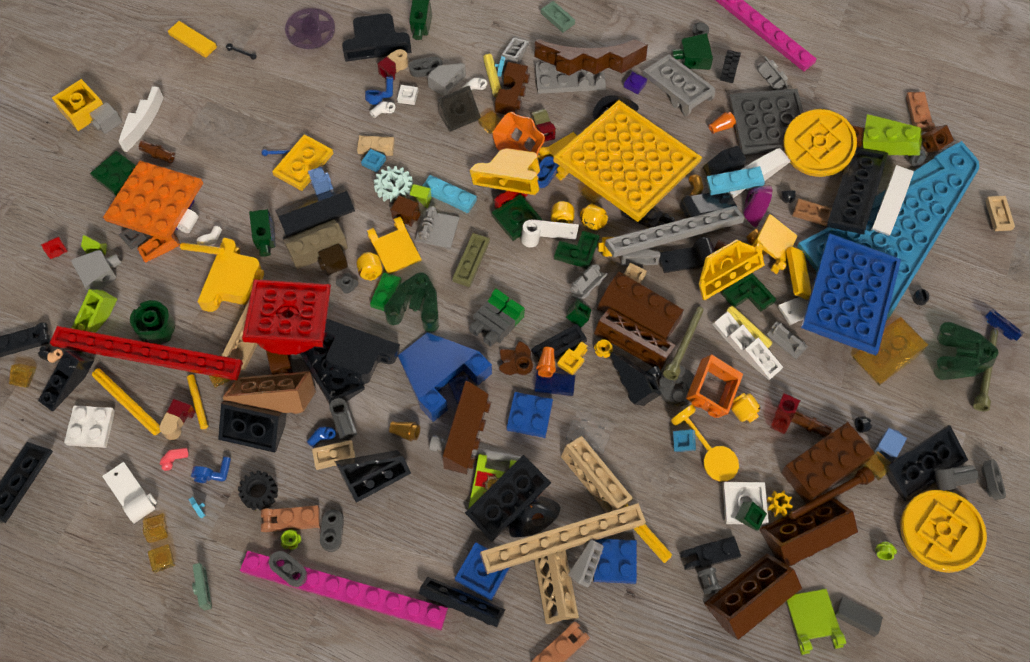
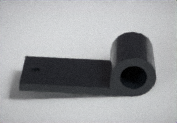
[680,192,737,218]
[659,237,716,273]

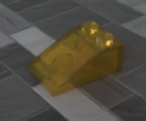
[852,317,928,386]

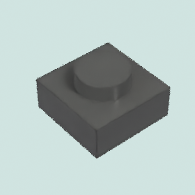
[119,228,147,250]

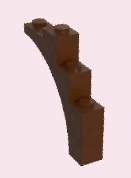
[534,39,648,76]

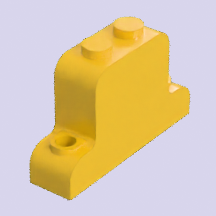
[470,148,540,195]
[197,238,264,312]

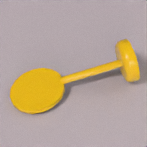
[670,404,739,482]

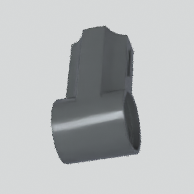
[329,398,357,440]
[934,465,978,490]

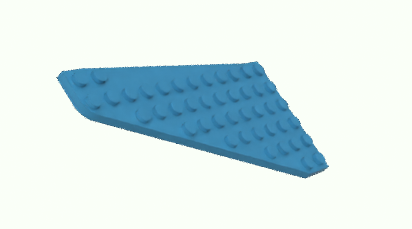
[797,141,979,321]

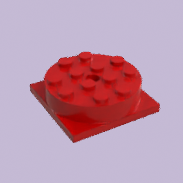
[242,279,331,355]

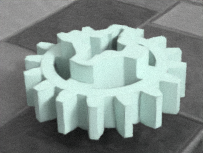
[374,166,413,203]

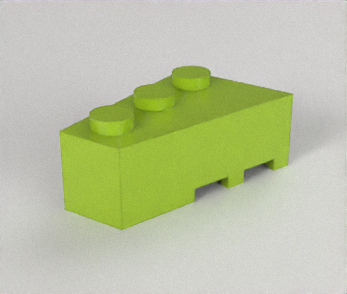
[863,114,922,155]

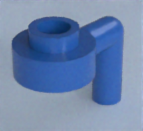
[365,77,393,105]
[191,457,231,483]

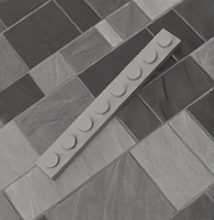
[605,206,745,258]

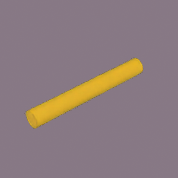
[180,243,225,255]
[187,374,208,429]

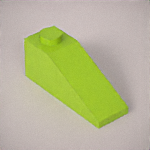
[71,289,117,333]

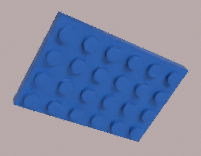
[801,233,901,356]

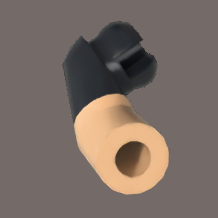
[38,346,63,363]

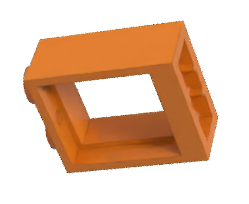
[686,354,743,418]

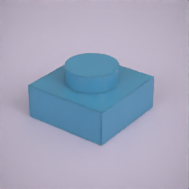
[361,149,386,172]
[673,429,696,452]

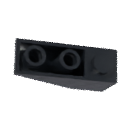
[38,351,94,411]
[610,353,662,406]

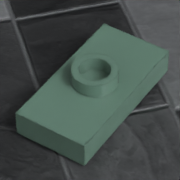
[192,563,212,611]

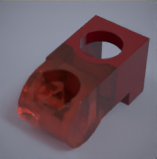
[770,393,801,435]

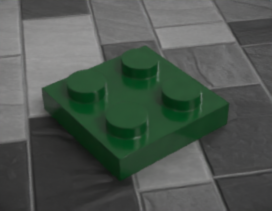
[90,151,136,196]
[491,194,542,241]

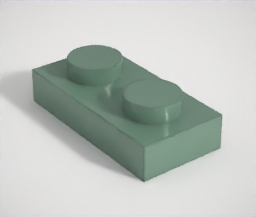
[541,1,575,33]

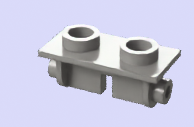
[757,56,788,90]
[570,264,608,299]
[766,322,808,359]

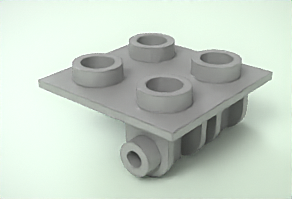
[415,206,459,249]

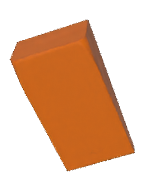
[137,232,180,263]

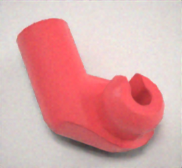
[160,448,188,471]

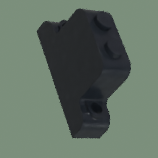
[342,13,412,62]
[324,319,400,384]

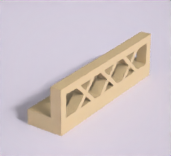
[222,299,258,371]
[561,436,633,513]
[534,550,579,624]

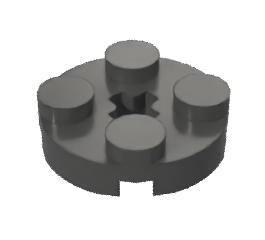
[659,366,695,406]

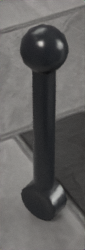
[226,44,257,60]

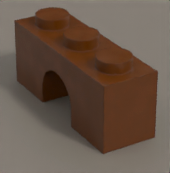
[495,62,530,115]

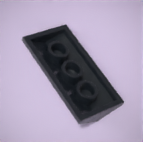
[275,185,355,237]
[299,341,365,405]
[886,425,968,502]
[0,442,53,524]
[465,455,551,542]

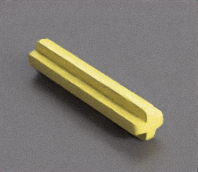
[483,53,501,97]
[726,306,773,348]

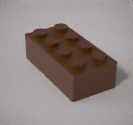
[781,422,875,504]

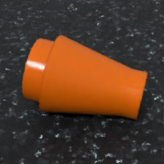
[708,112,736,134]
[536,347,556,377]

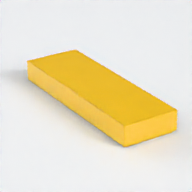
[168,21,217,58]
[786,246,811,300]

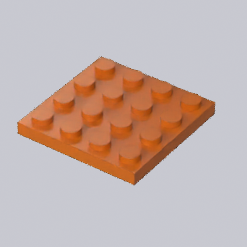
[103,161,203,241]

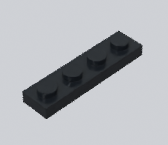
[418,577,506,627]

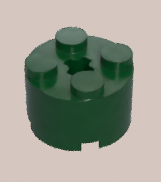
[130,300,175,344]

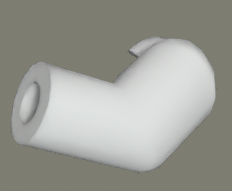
[461,78,487,94]
[369,102,396,118]

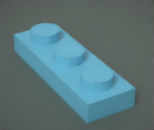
[706,166,765,195]
[423,175,477,213]

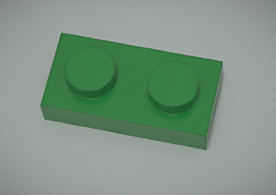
[370,273,402,312]

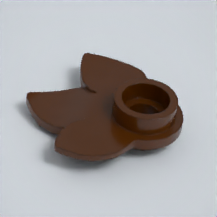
[499,341,533,375]

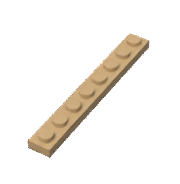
[480,503,646,574]

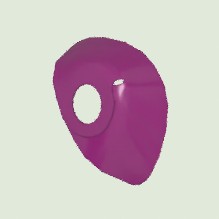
[743,185,773,227]

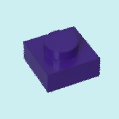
[624,72,647,94]

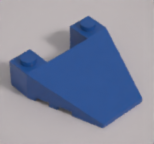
[398,332,492,422]

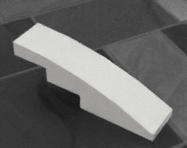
[119,86,163,152]
[728,148,790,198]
[871,165,914,236]
[712,311,783,380]

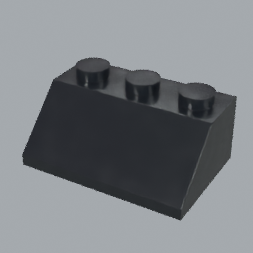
[218,401,287,453]

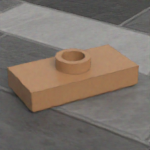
[792,198,832,227]

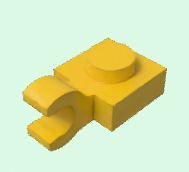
[557,342,588,376]

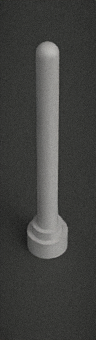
[429,435,521,463]

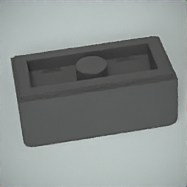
[835,597,883,637]

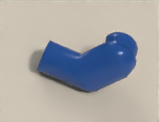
[306,427,336,448]

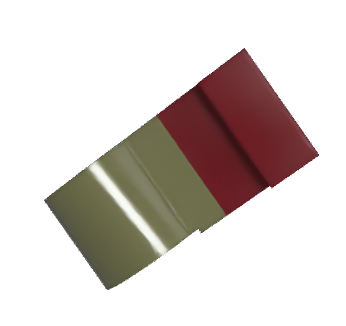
[531,109,556,142]

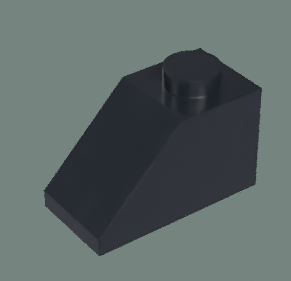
[703,145,746,176]

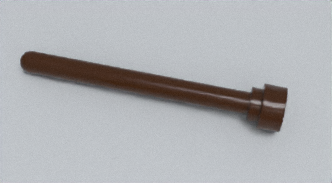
[789,467,875,520]

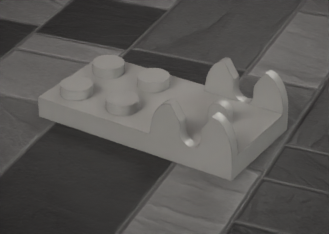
[643,54,715,116]
[535,62,606,94]

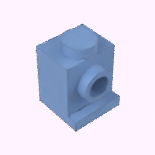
[308,167,333,195]

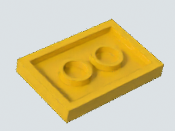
[272,134,334,191]

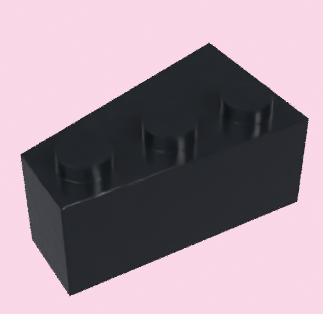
[334,450,411,503]

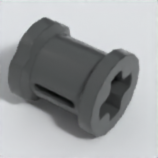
[697,568,722,594]

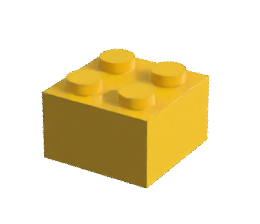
[52,79,103,131]

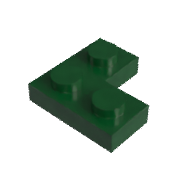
[554,231,600,269]
[722,273,776,312]

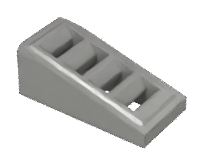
[501,37,529,67]
[621,249,660,266]
[568,539,604,587]

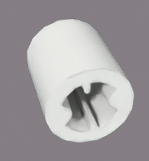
[177,209,199,233]

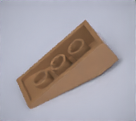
[223,371,316,414]

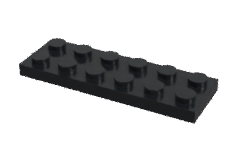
[827,147,888,235]

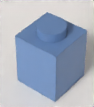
[874,428,907,463]

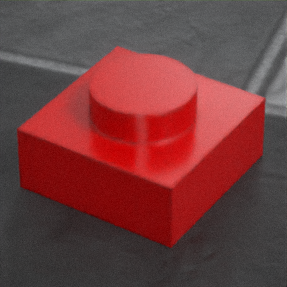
[41,237,68,259]

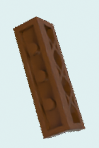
[594,308,676,370]

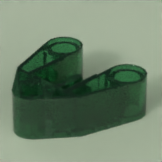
[384,273,439,332]
[934,322,999,380]

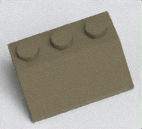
[283,219,348,270]

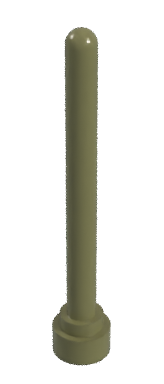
[663,307,704,380]
[973,329,998,412]

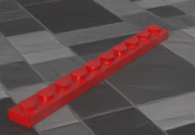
[50,326,243,381]

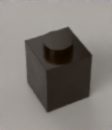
[317,243,348,276]

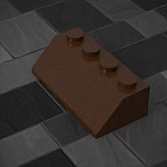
[597,271,684,348]
[443,381,492,475]
[760,498,858,566]
[704,553,802,640]

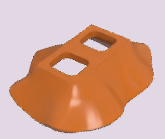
[493,112,545,157]

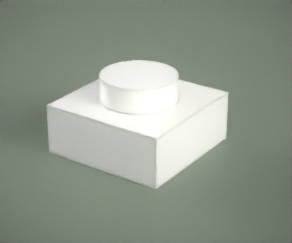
[397,85,418,105]

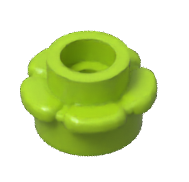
[280,530,301,550]
[875,542,897,561]

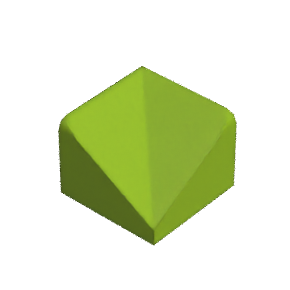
[410,184,432,208]
[81,235,107,255]

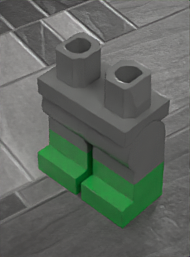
[469,289,525,347]

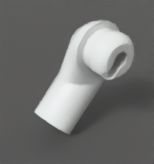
[197,226,222,246]

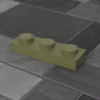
[452,233,490,287]

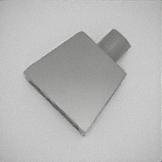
[71,250,122,291]

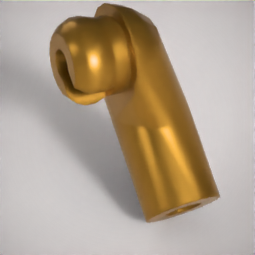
[688,174,704,196]

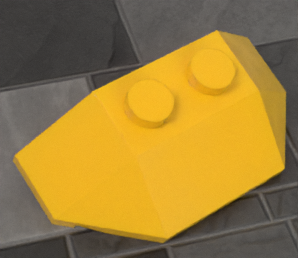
[699,240,765,300]

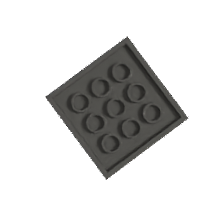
[728,89,804,155]

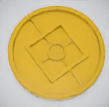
[783,109,857,177]
[900,490,987,573]

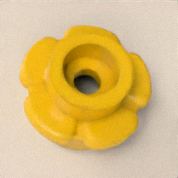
[594,339,613,358]

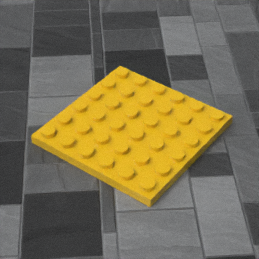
[553,100,702,222]

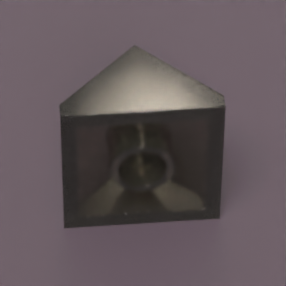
[437,86,481,132]

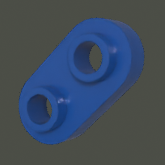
[537,157,559,188]

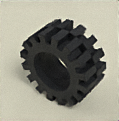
[720,50,741,83]
[238,471,278,511]

